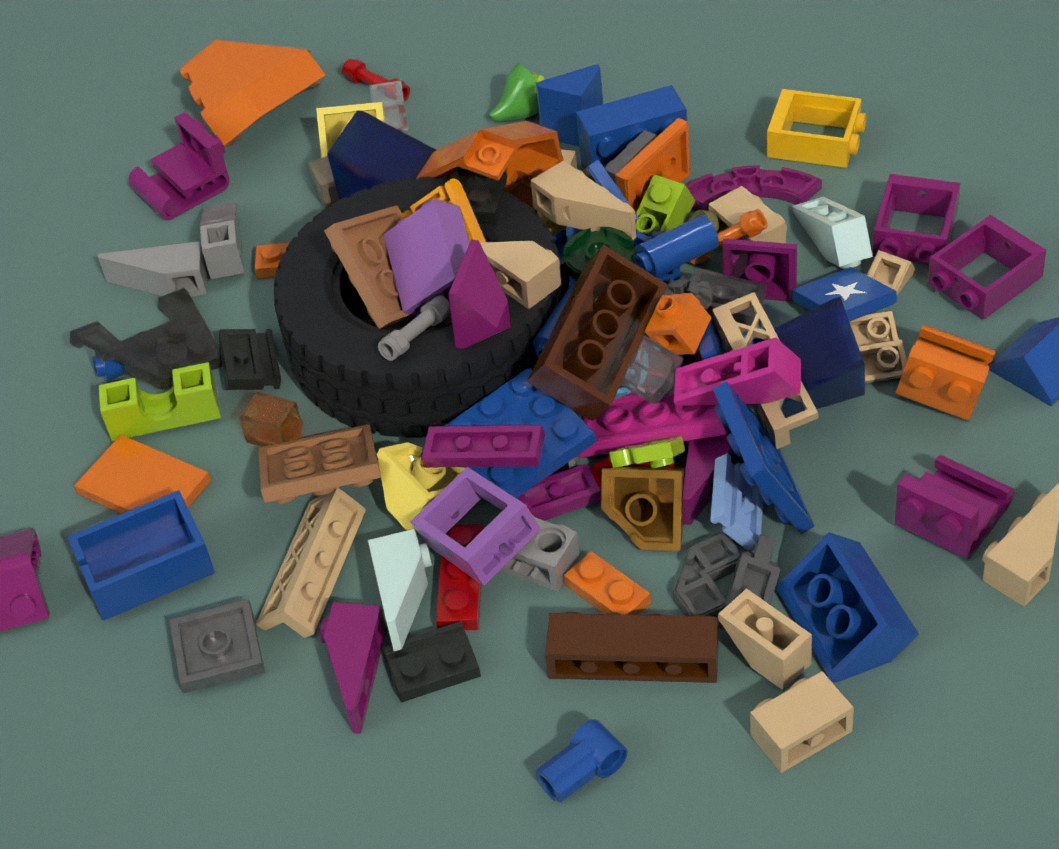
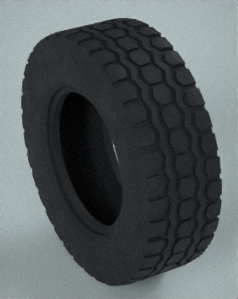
[274,176,564,437]

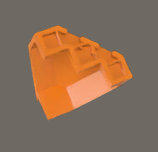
[179,40,326,146]
[416,121,563,193]

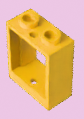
[767,89,867,168]

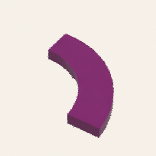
[686,165,822,211]

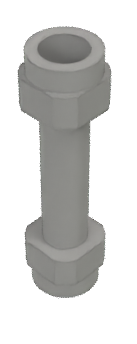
[378,296,451,361]

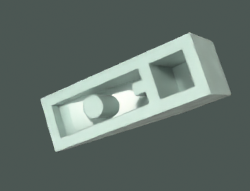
[792,196,873,269]
[368,529,432,651]

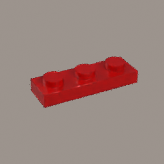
[436,524,484,630]

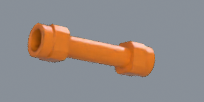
[690,209,768,265]

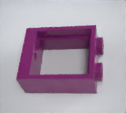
[873,174,961,264]
[928,215,1046,320]

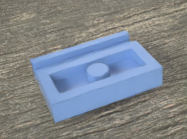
[710,453,763,551]

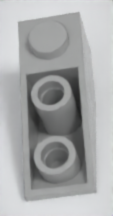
[200,202,245,279]
[98,241,208,299]

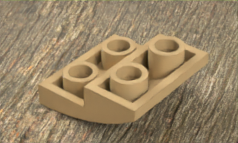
[818,311,907,388]

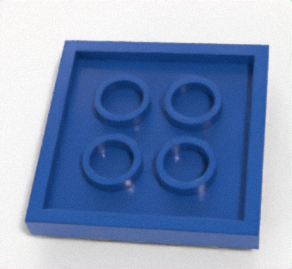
[445,367,597,499]
[713,381,815,534]

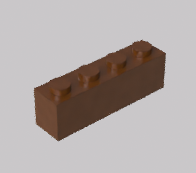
[545,612,719,683]

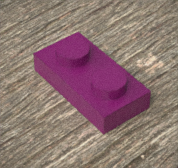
[517,463,601,520]

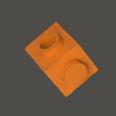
[645,293,712,355]

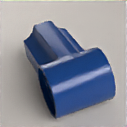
[535,719,628,803]

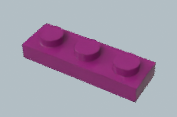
[422,425,545,468]

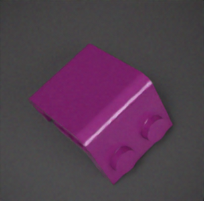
[128,112,230,220]
[895,455,1015,560]
[0,528,50,632]

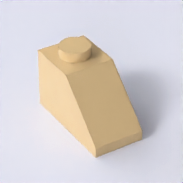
[480,241,561,309]
[718,588,812,691]

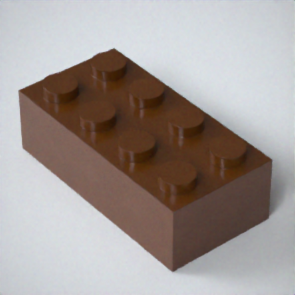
[527,245,668,421]

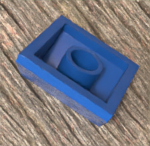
[536,64,603,147]
[988,317,1059,406]

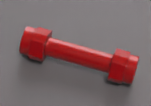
[342,59,410,103]

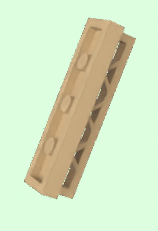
[712,292,819,449]
[256,487,366,638]

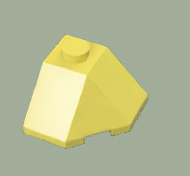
[377,442,465,533]

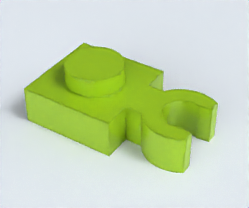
[609,435,685,468]

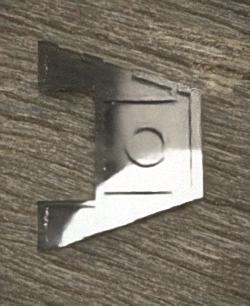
[70,288,222,391]

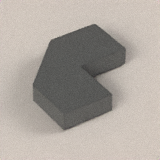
[674,532,742,617]

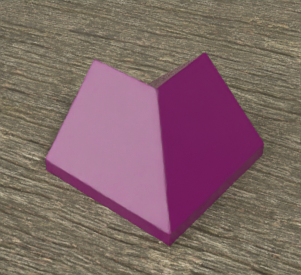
[448,239,511,349]
[722,239,797,302]

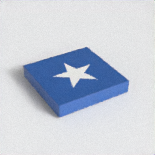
[792,267,897,326]

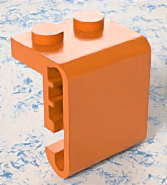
[895,324,996,421]

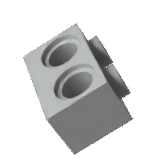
[499,515,580,592]

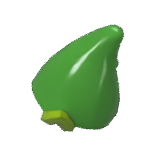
[490,63,545,122]

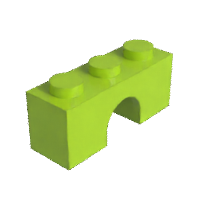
[99,362,221,441]

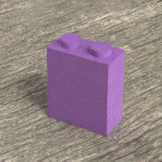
[383,199,470,316]

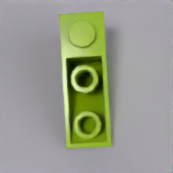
[635,174,696,236]

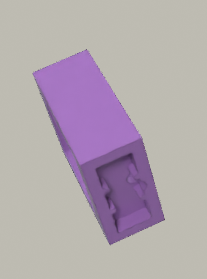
[410,467,541,586]

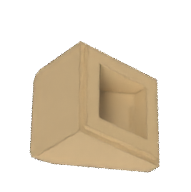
[867,250,915,295]

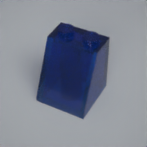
[327,110,436,200]
[752,297,865,418]

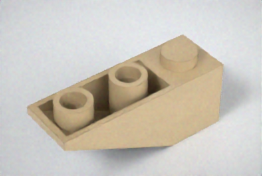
[531,160,636,240]
[982,483,1059,607]

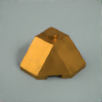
[601,466,685,551]

